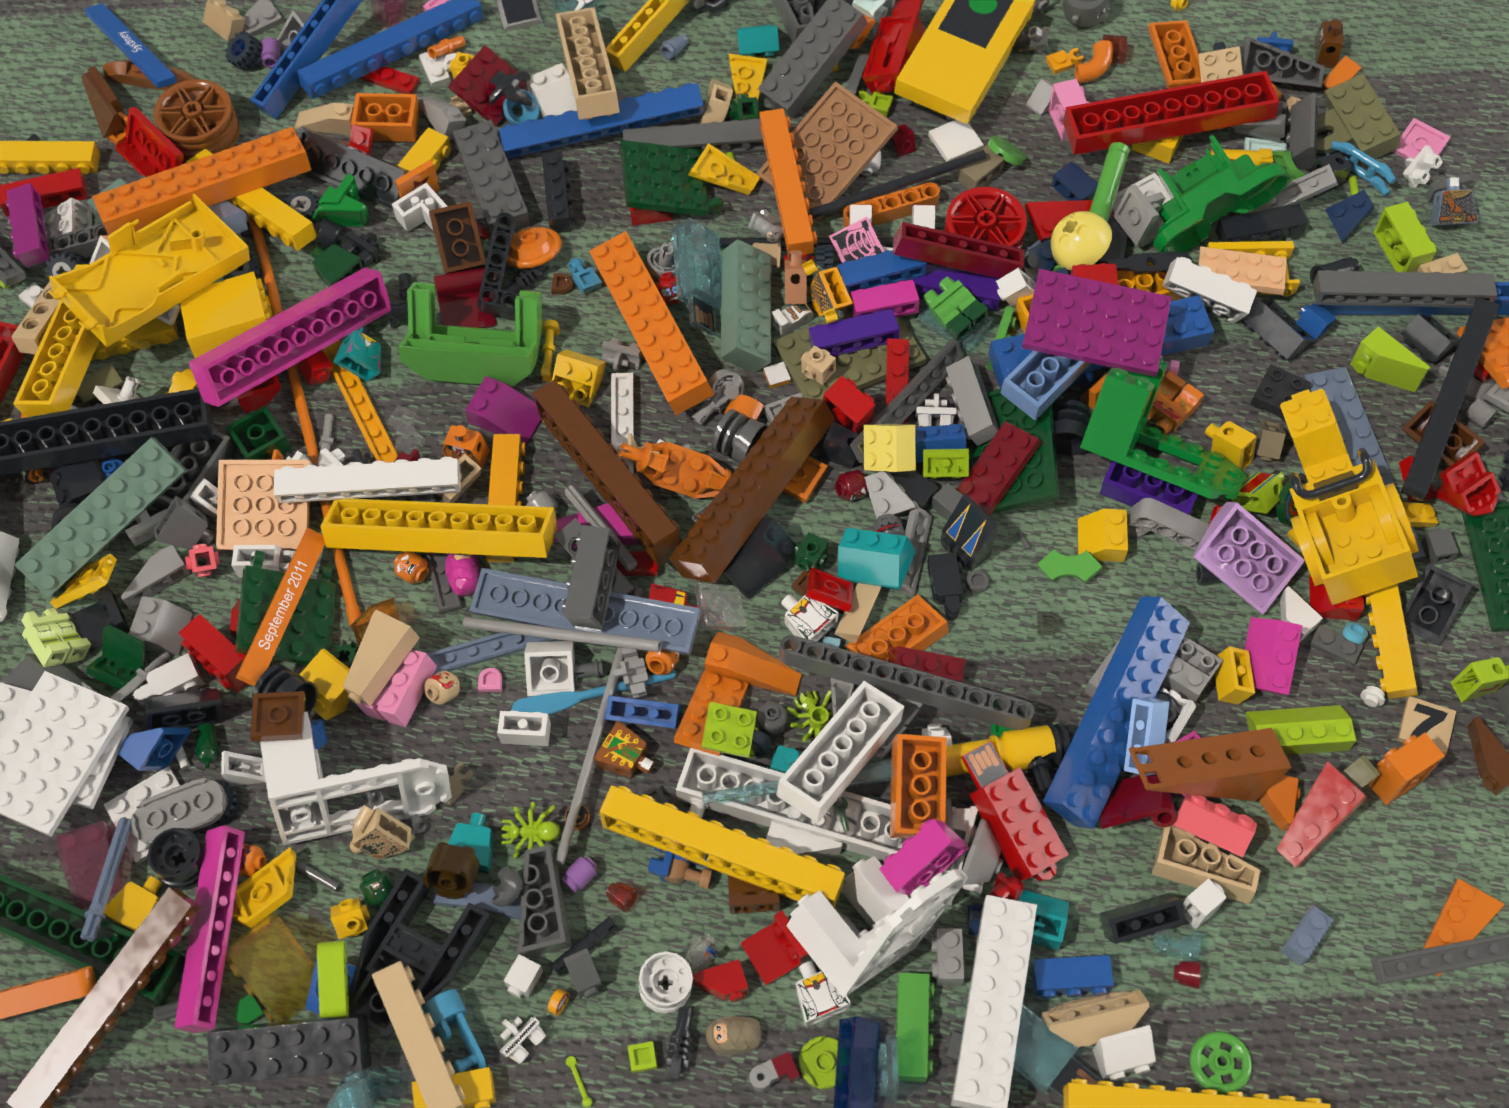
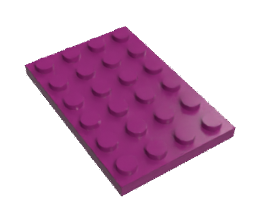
[1022,269,1172,377]

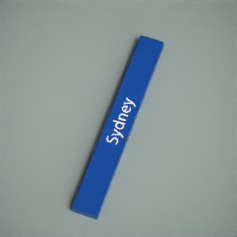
[84,3,176,88]

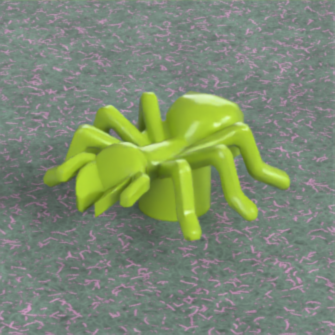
[787,690,833,743]
[501,802,562,859]

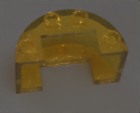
[225,910,315,1023]

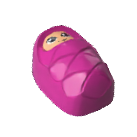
[445,553,480,596]

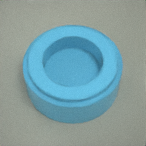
[1342,622,1368,644]

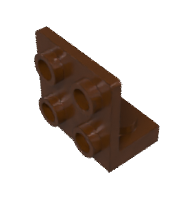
[728,875,780,914]

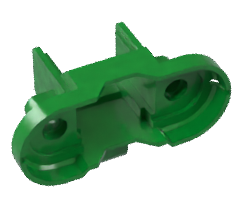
[1153,135,1290,253]

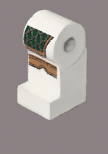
[771,304,814,337]

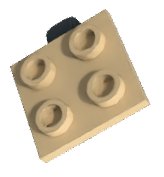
[1199,42,1243,82]

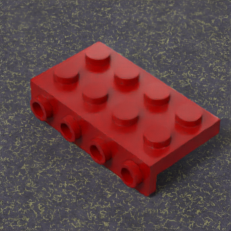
[115,107,183,177]

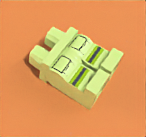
[22,608,91,667]

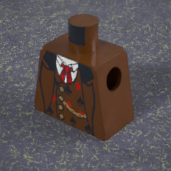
[1315,19,1343,69]

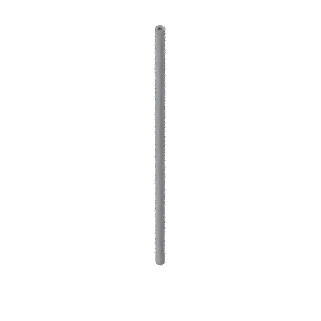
[555,587,644,865]

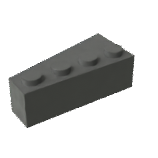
[772,0,814,43]
[1241,36,1325,88]
[517,845,572,958]

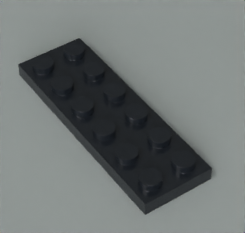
[298,127,409,209]

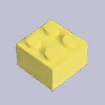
[864,424,916,472]

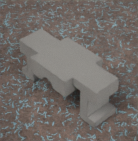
[613,647,649,699]

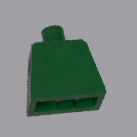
[312,244,364,287]

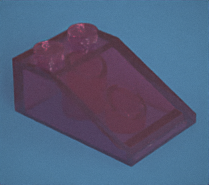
[55,820,124,910]

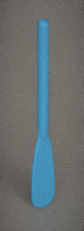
[511,670,677,715]

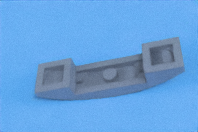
[430,883,523,921]

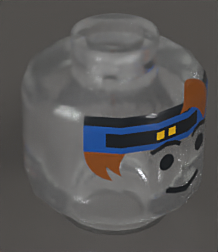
[683,933,720,971]

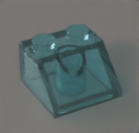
[326,1069,378,1108]

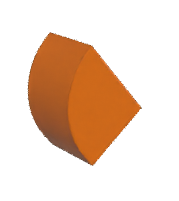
[724,395,764,422]

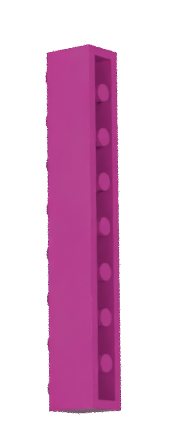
[174,825,245,1033]

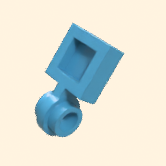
[568,257,602,294]

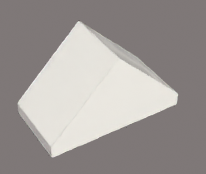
[190,478,218,519]
[221,751,266,786]

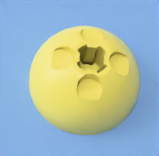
[1051,211,1112,270]

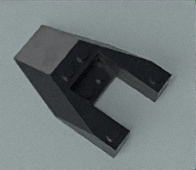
[348,868,494,1038]

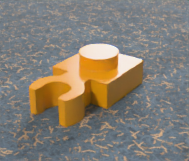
[1045,48,1084,75]

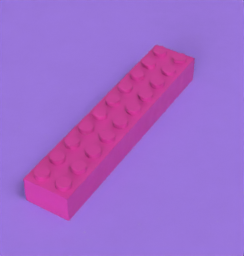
[188,268,391,407]

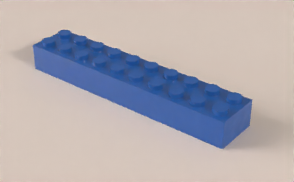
[988,295,1214,389]
[1043,596,1190,829]

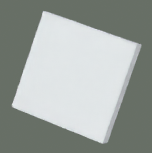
[928,120,984,162]

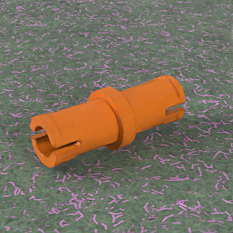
[427,36,465,59]

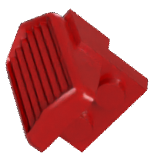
[1433,452,1501,516]

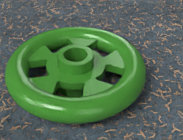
[1190,1032,1252,1094]

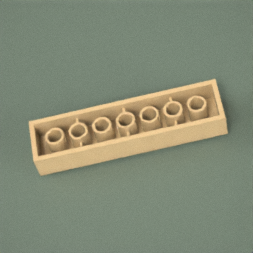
[556,7,620,120]

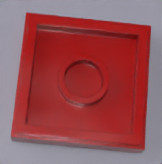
[806,568,854,612]

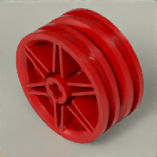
[944,187,1027,249]

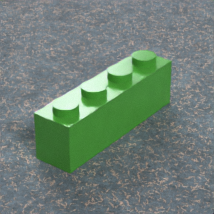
[895,972,934,1082]

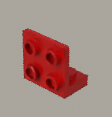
[741,910,809,985]

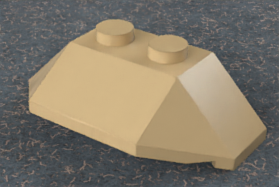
[1042,990,1149,1047]

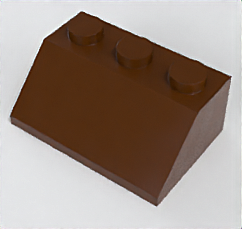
[1402,400,1485,467]

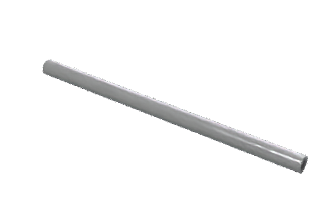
[463,617,662,652]

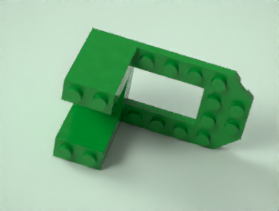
[1080,358,1246,499]

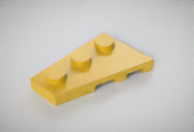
[729,54,768,108]
[689,143,760,195]

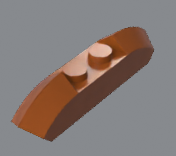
[102,59,197,91]

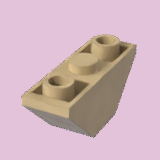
[700,78,733,124]

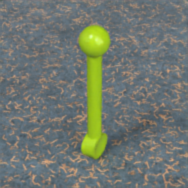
[566,1056,592,1107]

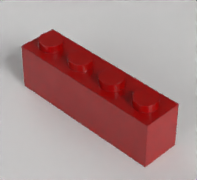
[0,168,88,217]

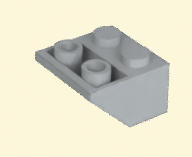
[1161,636,1223,704]

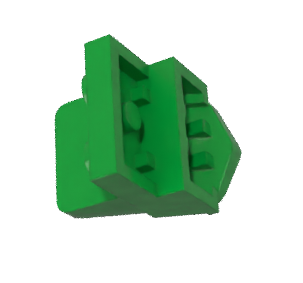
[313,173,370,226]

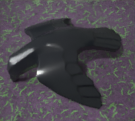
[489,70,533,106]

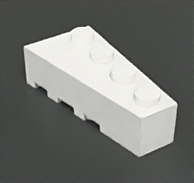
[1162,257,1257,324]

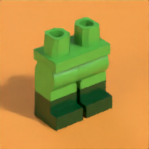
[924,276,988,341]

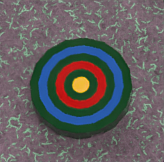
[1276,482,1303,527]

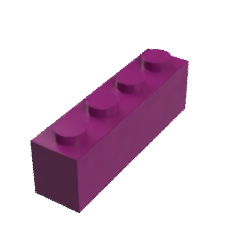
[6,183,50,267]

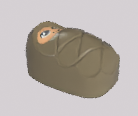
[706,1016,761,1055]

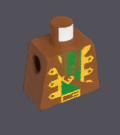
[594,721,655,778]

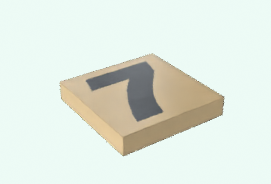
[1397,696,1456,755]

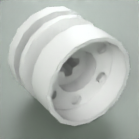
[639,952,693,1014]

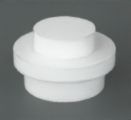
[1360,686,1385,707]

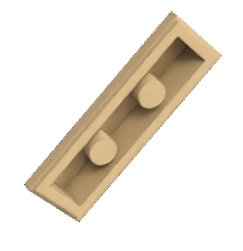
[835,583,881,644]

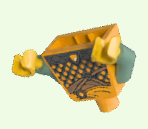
[802,259,853,324]

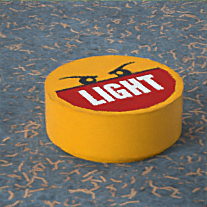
[548,988,569,1016]

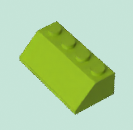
[1245,705,1356,755]

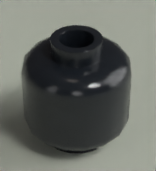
[314,218,344,248]

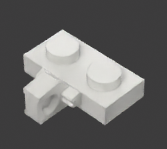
[419,52,456,88]

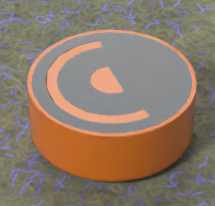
[565,805,590,830]

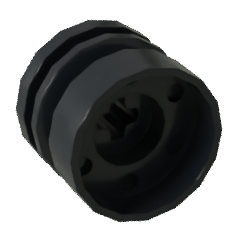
[1052,399,1091,455]
[252,664,318,716]
[147,828,204,891]

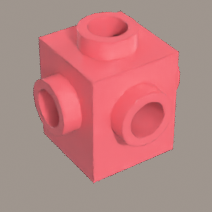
[185,544,220,578]

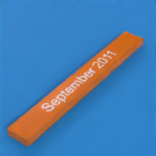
[235,527,325,686]

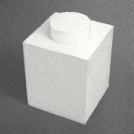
[504,955,543,998]

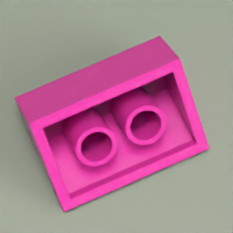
[1244,617,1303,696]
[879,818,970,896]

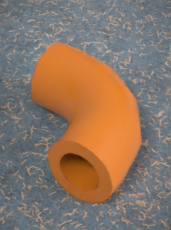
[1074,40,1113,84]

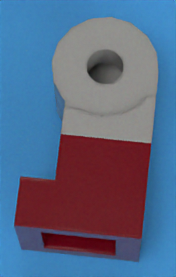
[749,1052,800,1092]

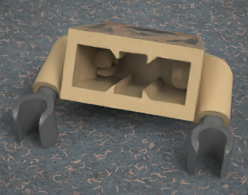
[350,789,427,859]

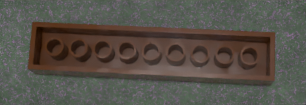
[532,380,682,568]
[669,397,835,583]

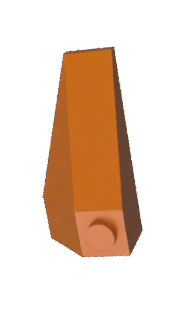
[704,632,802,696]

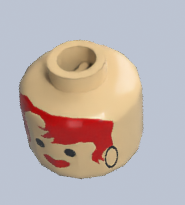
[425,670,460,705]

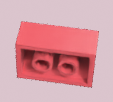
[1173,794,1257,857]

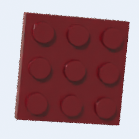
[448,45,528,127]

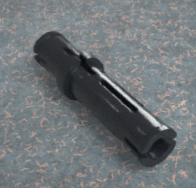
[550,916,619,977]

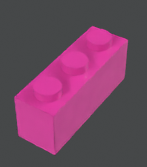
[850,280,919,317]

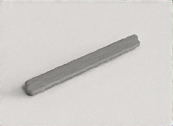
[564,485,637,571]

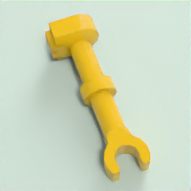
[541,319,560,382]

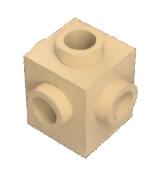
[801,345,836,385]

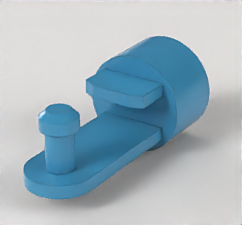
[422,989,486,1073]

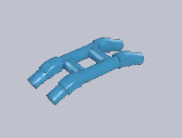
[1327,141,1397,197]

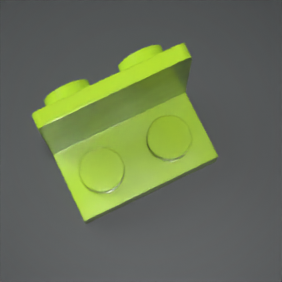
[923,449,969,478]

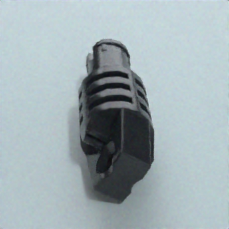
[501,262,549,293]
[666,1007,694,1082]

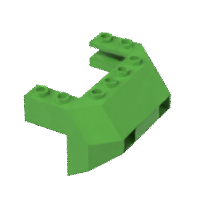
[398,282,542,387]

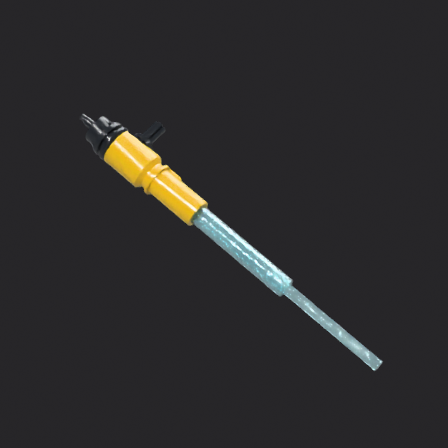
[702,723,1079,805]

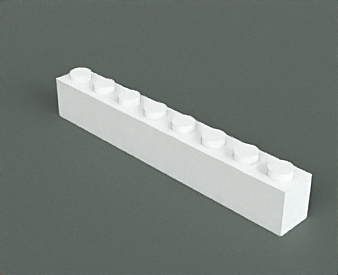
[274,457,461,503]

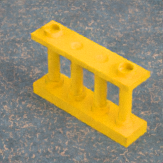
[1207,241,1300,296]

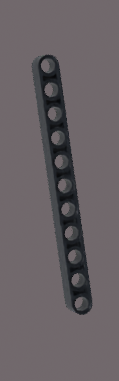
[1400,297,1499,502]

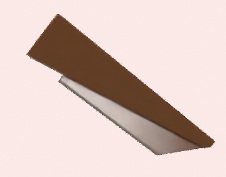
[82,66,125,138]

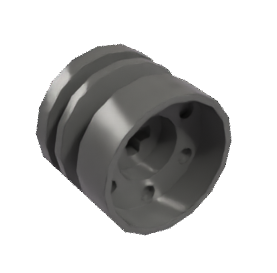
[711,408,767,463]

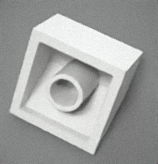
[524,641,575,696]
[1093,1025,1156,1082]

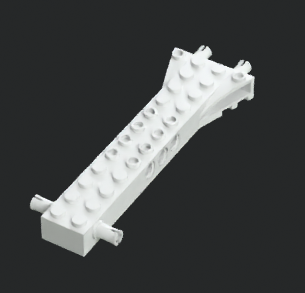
[676,748,983,906]

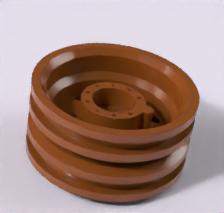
[153,79,240,161]

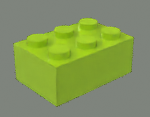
[1373,201,1436,272]

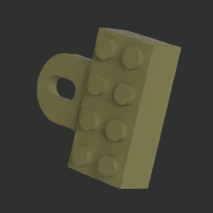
[1316,73,1401,164]

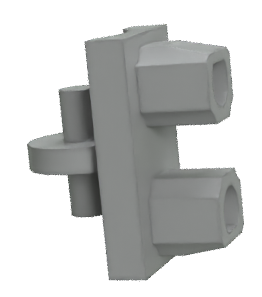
[602,338,641,371]

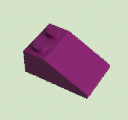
[465,376,541,446]

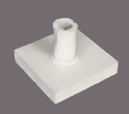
[93,376,140,404]

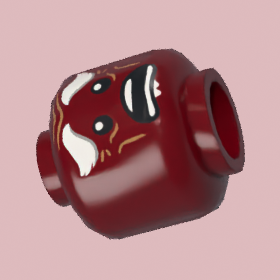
[835,470,868,501]

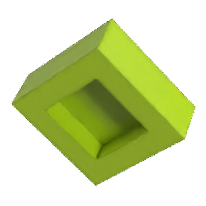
[628,1041,657,1073]

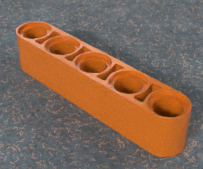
[843,183,940,228]
[0,966,97,1019]

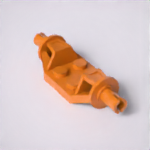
[619,441,731,498]

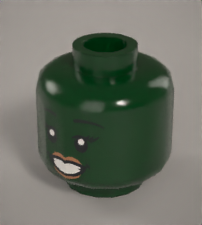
[359,868,395,907]

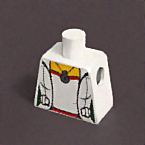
[781,594,838,642]
[796,961,851,1027]

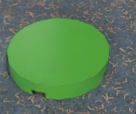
[988,136,1026,166]

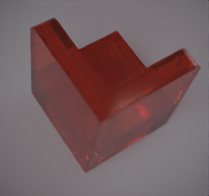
[1102,35,1127,64]

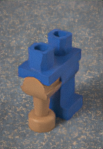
[648,847,713,889]

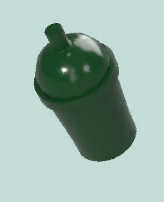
[195,724,220,768]

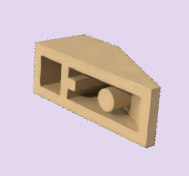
[295,103,354,135]

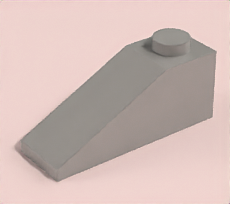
[417,95,466,140]
[121,545,190,609]

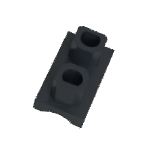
[341,231,381,268]

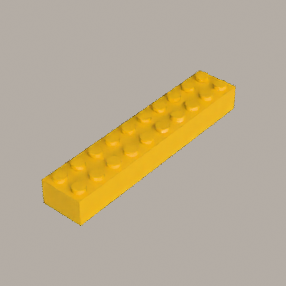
[321,499,558,558]
[599,785,845,909]

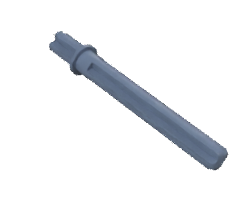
[80,817,131,942]

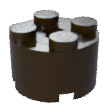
[423,842,480,899]

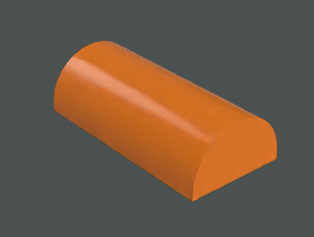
[1148,20,1201,89]

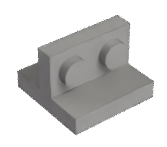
[1113,184,1166,246]

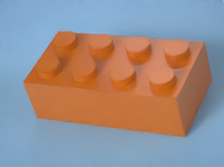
[890,734,947,839]

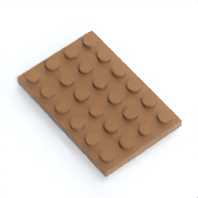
[756,81,898,222]

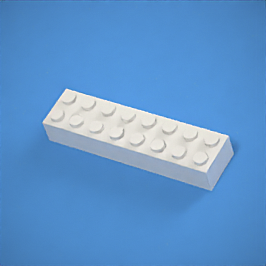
[951,895,1037,1108]

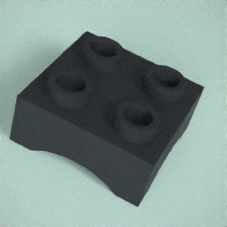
[1250,364,1311,421]

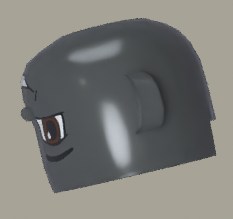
[1063,0,1110,27]

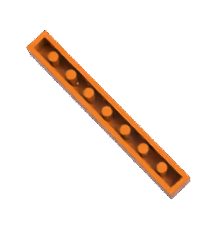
[759,108,817,256]

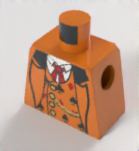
[443,425,490,469]

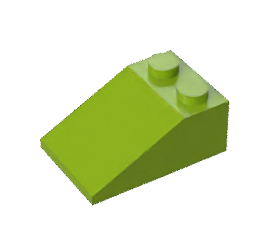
[1350,326,1430,392]

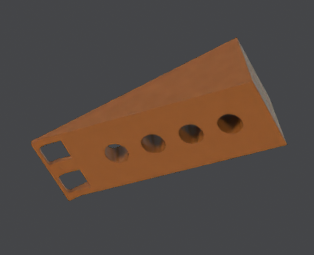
[1129,728,1292,801]

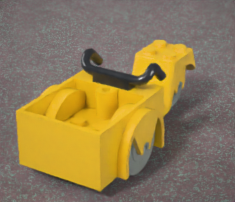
[1280,389,1419,605]

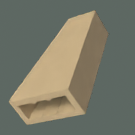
[343,610,420,706]

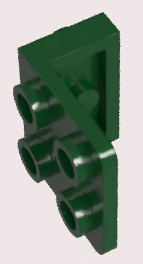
[86,625,145,690]

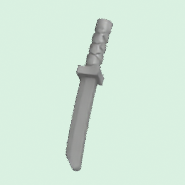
[317,414,334,467]
[110,651,171,702]

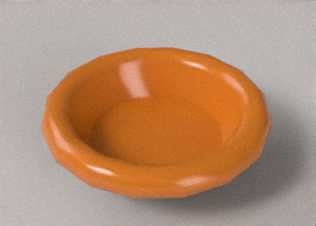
[503,227,562,269]

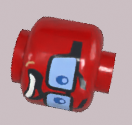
[655,272,686,305]

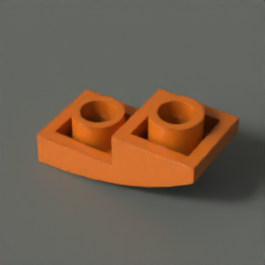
[1322,56,1362,90]

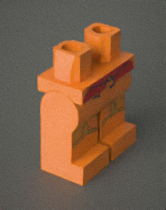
[1146,371,1204,434]

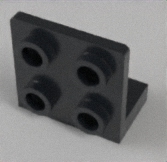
[72,585,130,652]

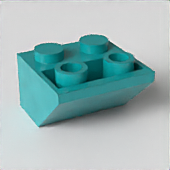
[1018,890,1069,951]

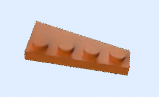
[1422,878,1505,977]

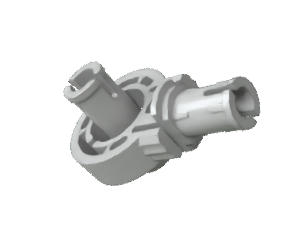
[646,232,688,281]
[691,369,744,426]

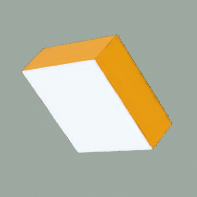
[763,362,791,389]

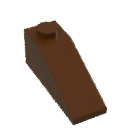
[1467,716,1509,796]

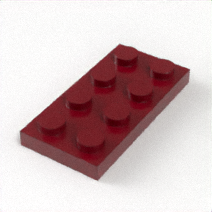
[956,421,1042,516]

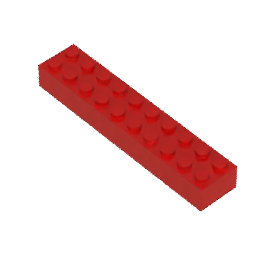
[1063,71,1279,155]

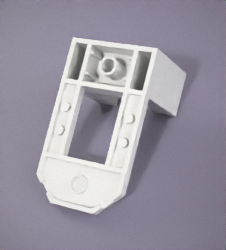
[260,712,452,845]
[787,856,968,998]

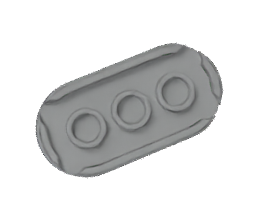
[131,778,227,845]

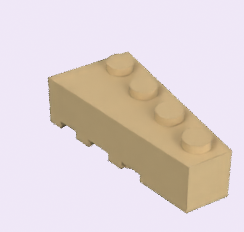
[1151,825,1260,904]

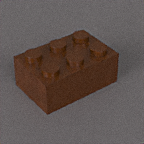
[429,201,486,274]

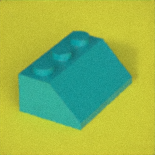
[838,528,916,590]

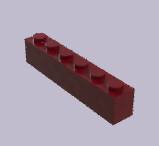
[893,222,1024,278]

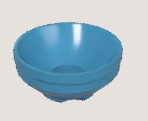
[503,89,539,125]

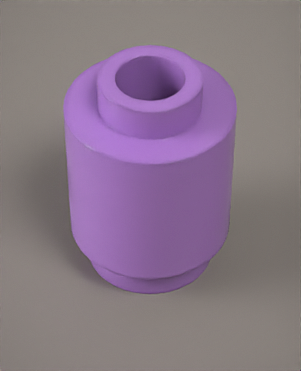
[260,38,281,68]
[561,857,597,894]

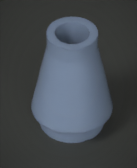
[660,34,689,60]

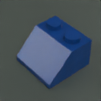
[119,728,191,771]

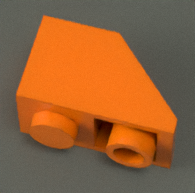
[1259,775,1300,831]

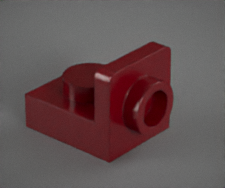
[889,124,916,157]

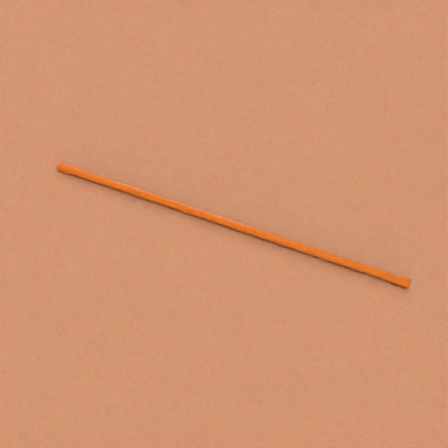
[248,217,363,629]

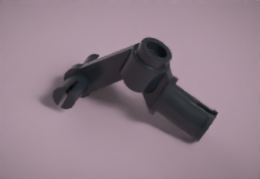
[388,273,412,329]

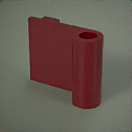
[433,268,496,329]
[1099,774,1177,829]

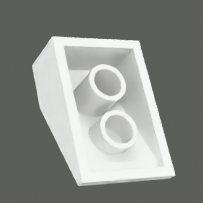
[526,63,577,118]

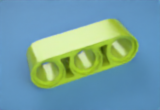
[317,941,349,1018]

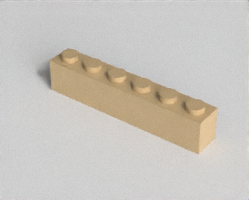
[372,961,466,1108]

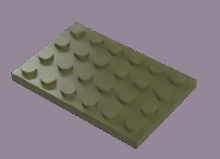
[773,310,926,399]

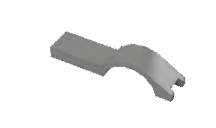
[1439,355,1509,413]

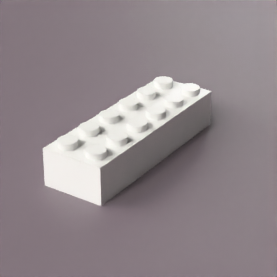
[777,681,904,823]

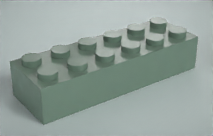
[721,239,771,372]

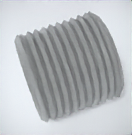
[1465,397,1498,429]

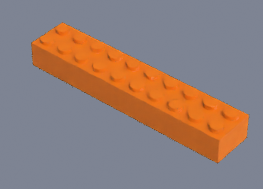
[92,127,311,236]
[589,231,715,415]

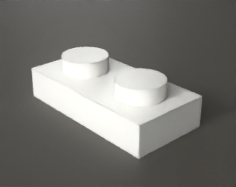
[922,724,952,746]

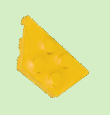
[49,553,117,609]
[232,847,296,928]

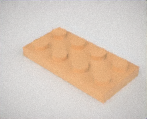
[1198,247,1286,295]

